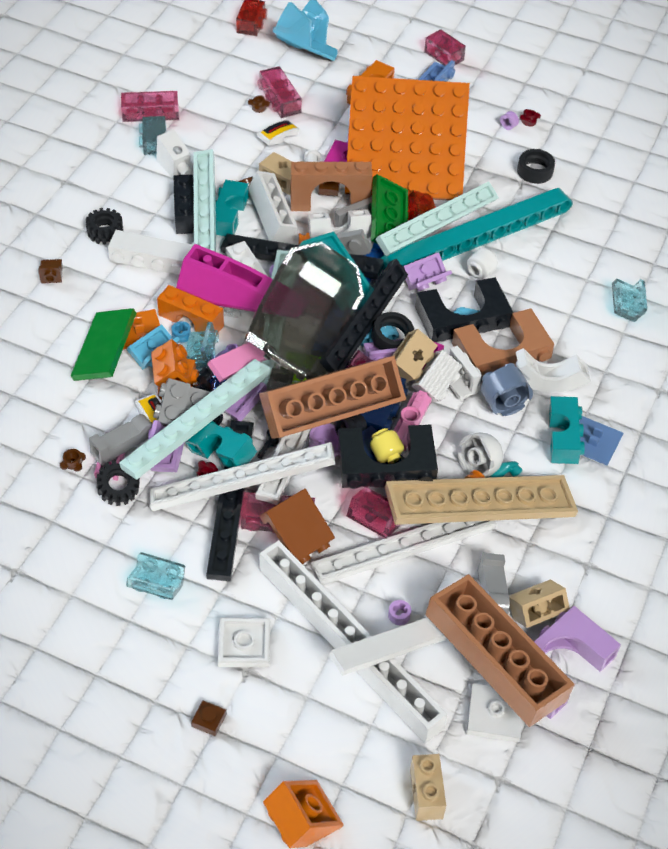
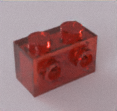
[236,0,268,36]

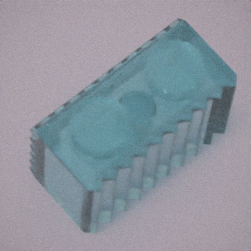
[139,116,166,155]

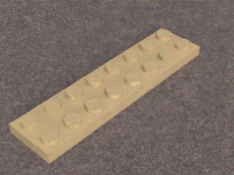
[385,475,578,525]

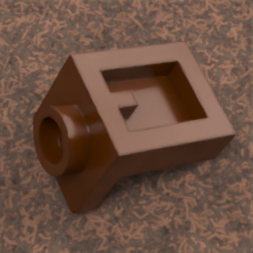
[39,259,63,283]

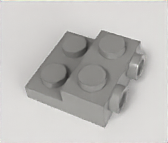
[153,378,210,426]

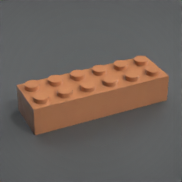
[259,356,406,438]
[425,574,575,728]

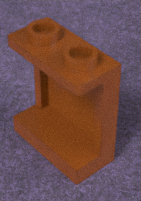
[259,488,335,564]

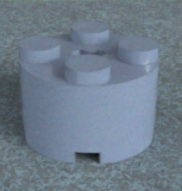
[481,363,533,416]

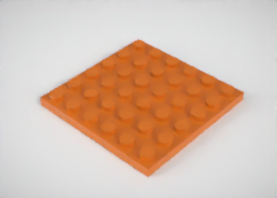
[345,76,470,201]

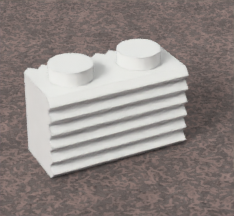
[412,350,462,403]

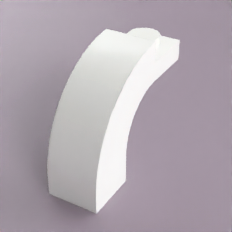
[516,348,591,393]

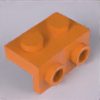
[151,339,190,388]

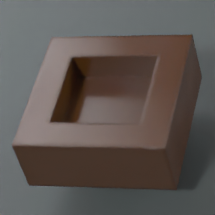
[318,181,340,196]
[191,700,227,736]

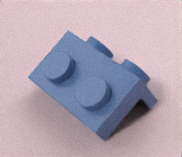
[418,60,456,82]

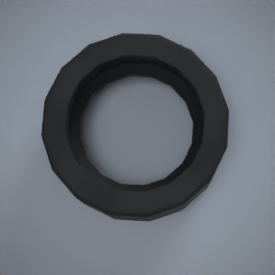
[517,149,555,184]
[371,312,414,350]

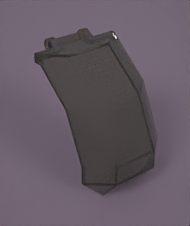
[245,242,364,381]

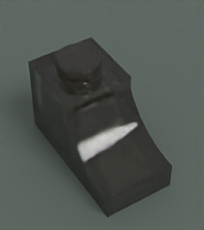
[267,366,295,391]

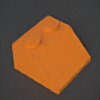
[263,780,344,849]

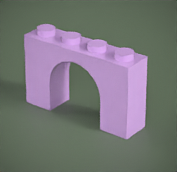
[534,606,621,719]

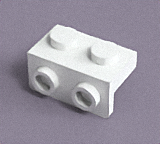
[449,345,482,400]

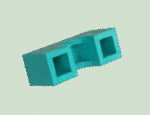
[215,179,249,237]
[549,396,585,464]
[185,421,257,468]

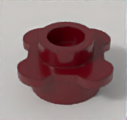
[519,109,541,127]
[196,460,218,477]

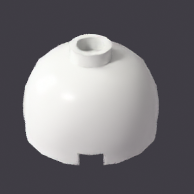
[458,432,503,478]

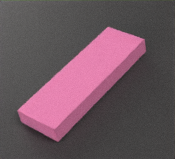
[207,338,271,382]

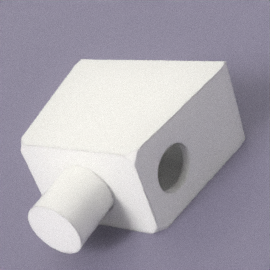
[156,129,193,178]

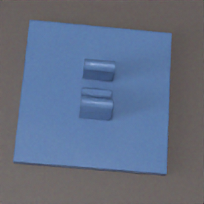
[579,416,624,466]

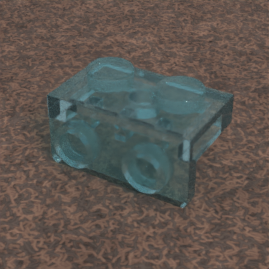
[612,278,648,322]
[186,322,219,368]
[126,552,186,600]

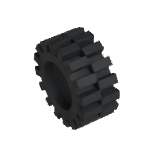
[86,208,124,245]
[97,460,140,506]

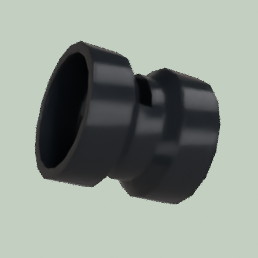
[335,414,367,436]

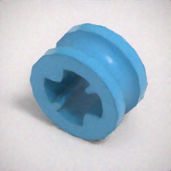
[171,321,191,343]

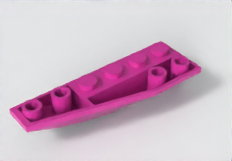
[176,244,308,319]

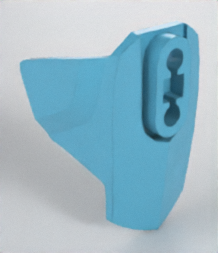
[272,0,338,61]

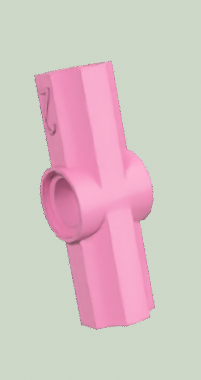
[393,390,432,451]

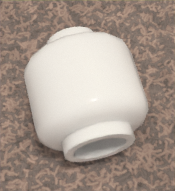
[467,248,498,279]

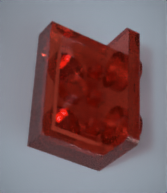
[408,190,436,221]

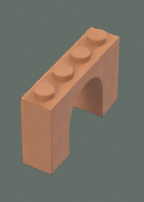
[291,161,372,211]
[452,308,554,377]

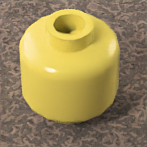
[370,428,404,464]

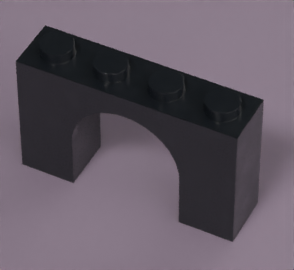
[415,277,514,342]
[338,424,438,489]

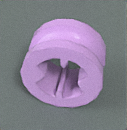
[500,111,519,130]
[388,600,411,626]

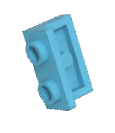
[127,324,180,370]

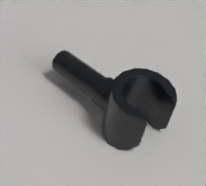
[257,429,279,459]

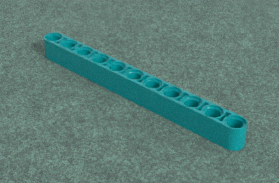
[381,188,573,270]

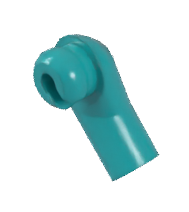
[490,461,523,478]

